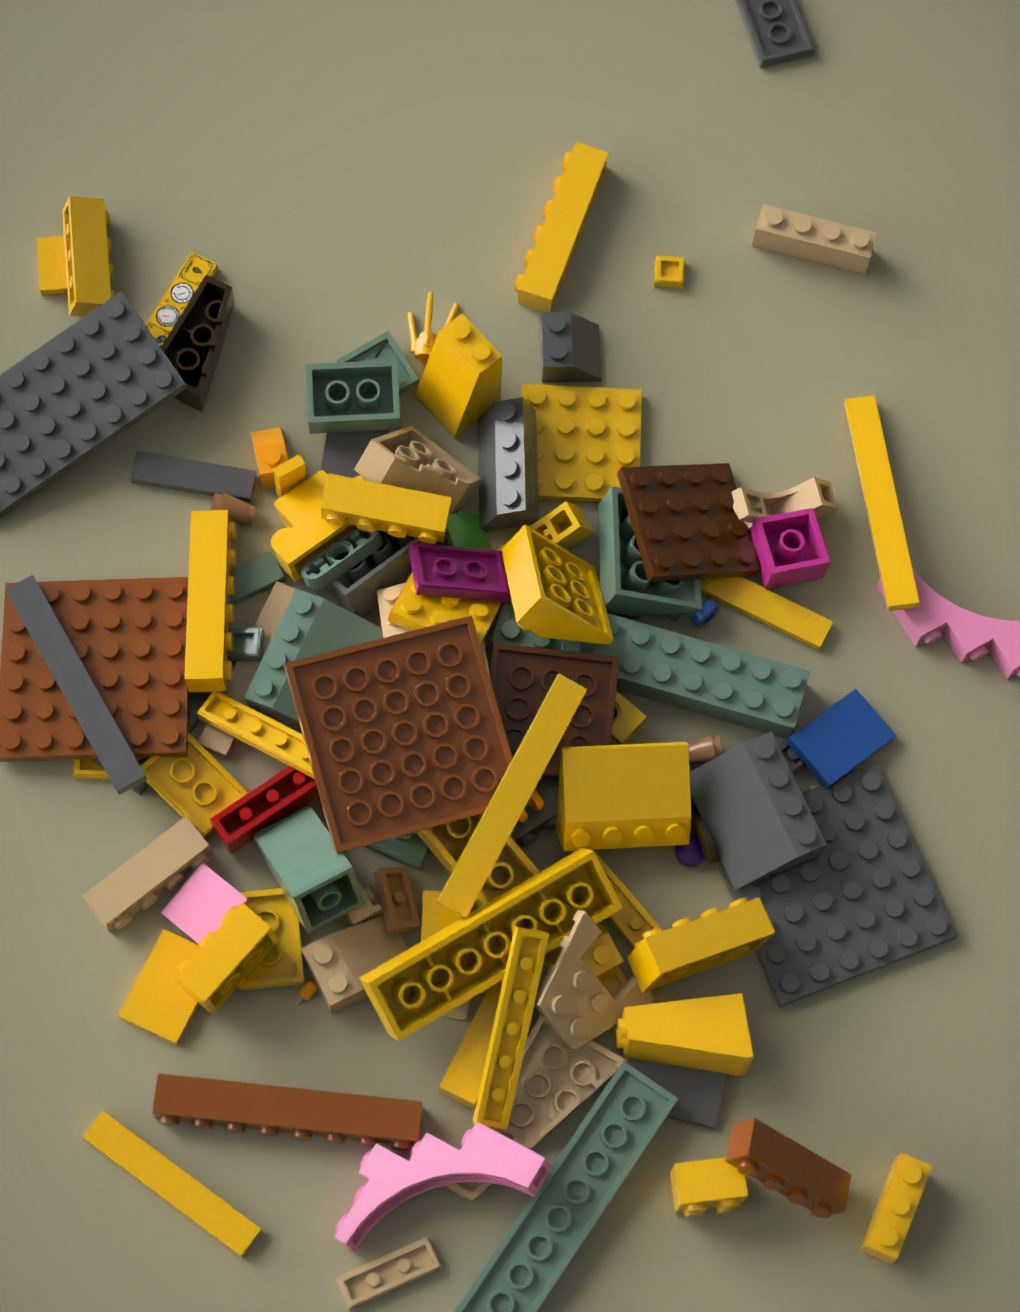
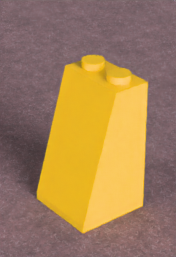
[415,313,503,439]
[615,993,753,1077]

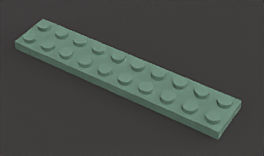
[454,1061,679,1312]

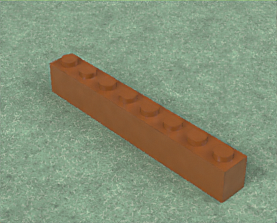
[152,1073,423,1151]

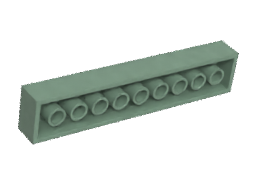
[490,586,810,739]

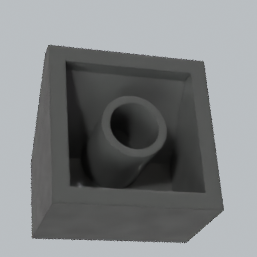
[540,312,602,382]

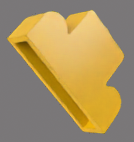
[271,470,362,582]

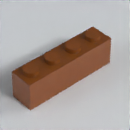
[725,1118,851,1218]

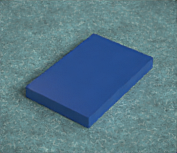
[786,689,897,789]

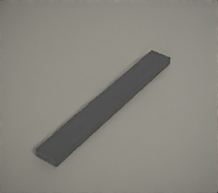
[5,575,147,795]

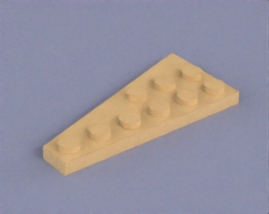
[444,1014,627,1202]

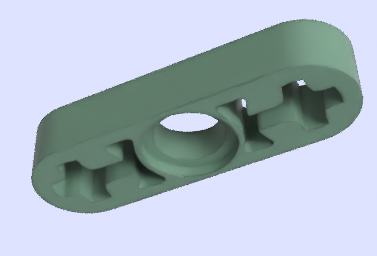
[301,527,383,590]

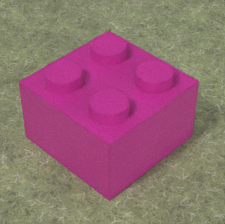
[750,508,830,589]

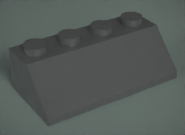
[477,397,539,532]

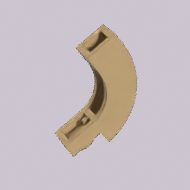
[731,477,838,530]

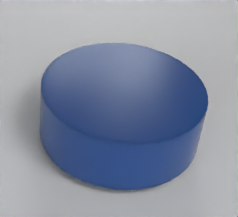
[689,599,720,628]

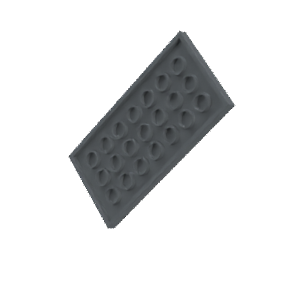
[0,291,188,518]

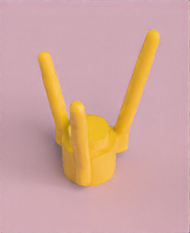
[408,292,459,362]

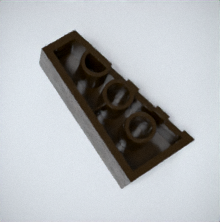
[161,275,235,412]

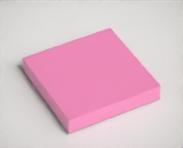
[161,862,251,944]

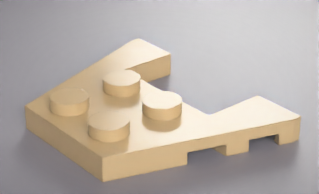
[534,910,655,1050]

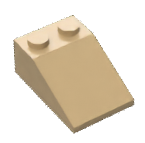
[301,915,408,1014]

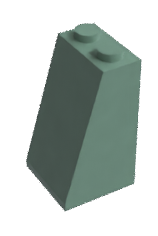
[253,805,365,934]

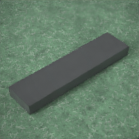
[130,451,257,503]

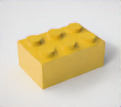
[174,902,279,1015]

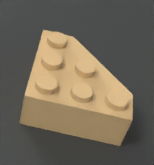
[354,426,482,513]

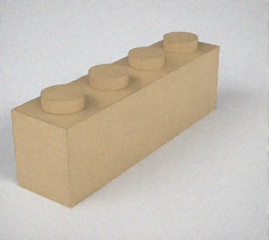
[752,203,877,275]
[82,816,212,932]

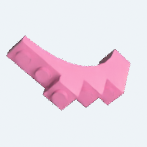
[876,568,1020,680]
[334,1122,552,1252]

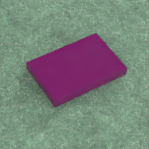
[409,543,510,602]

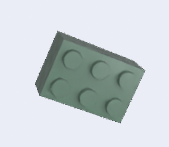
[306,360,401,434]

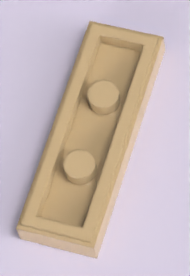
[336,1236,442,1310]

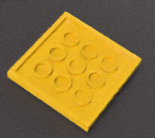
[521,384,642,503]

